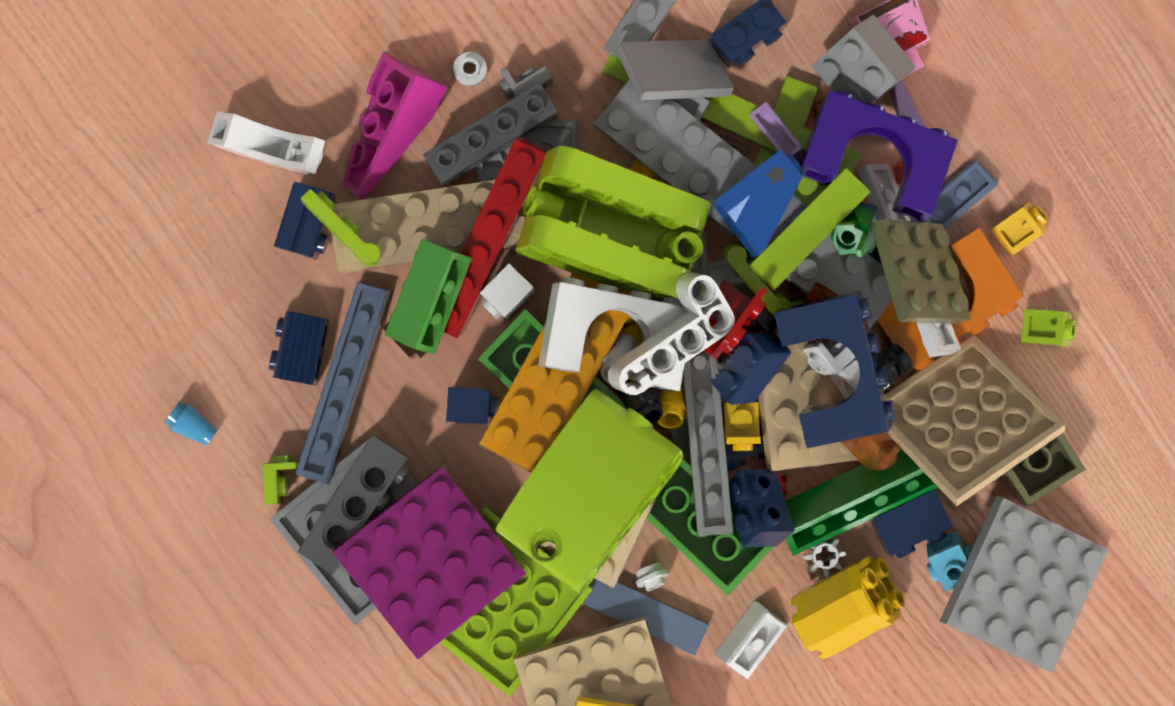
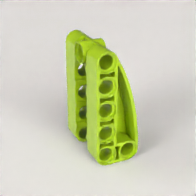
[516,146,711,303]
[496,388,683,594]

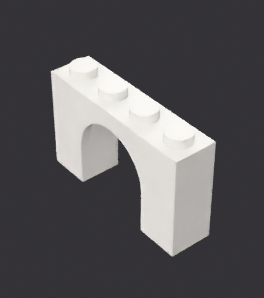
[538,277,690,391]

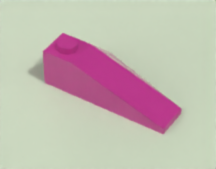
[342,52,447,199]

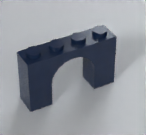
[774,291,896,448]

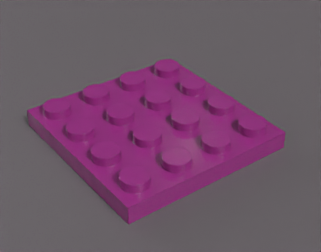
[332,465,526,660]

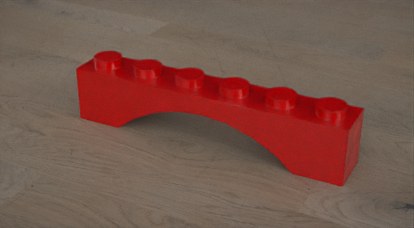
[444,137,547,339]

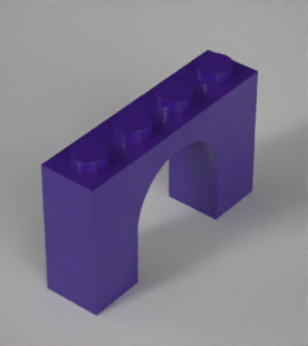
[799,90,958,222]

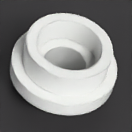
[453,52,487,86]
[636,563,669,591]

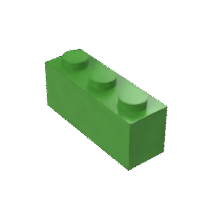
[385,239,472,354]

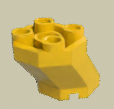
[791,555,905,659]

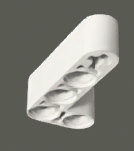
[608,273,735,395]

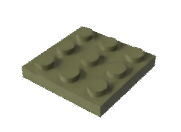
[871,219,971,324]

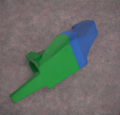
[831,202,879,257]

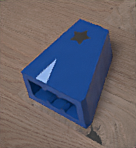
[712,149,803,259]

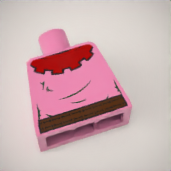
[851,0,930,76]

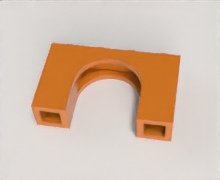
[876,228,1024,372]

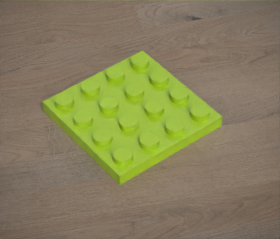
[439,505,593,697]

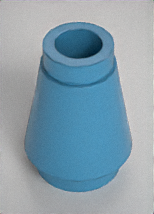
[165,401,218,446]

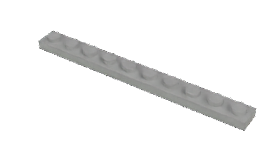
[678,228,733,536]

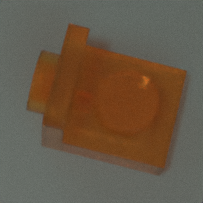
[841,435,901,470]

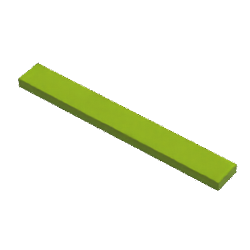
[602,54,862,177]

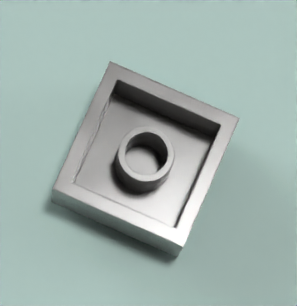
[812,14,916,104]

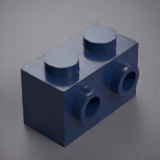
[710,0,787,69]
[728,469,795,547]

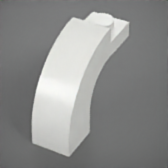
[207,111,325,174]

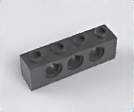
[423,83,558,187]
[297,435,411,574]

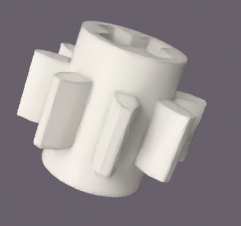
[802,538,846,577]

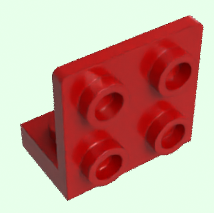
[689,280,767,360]

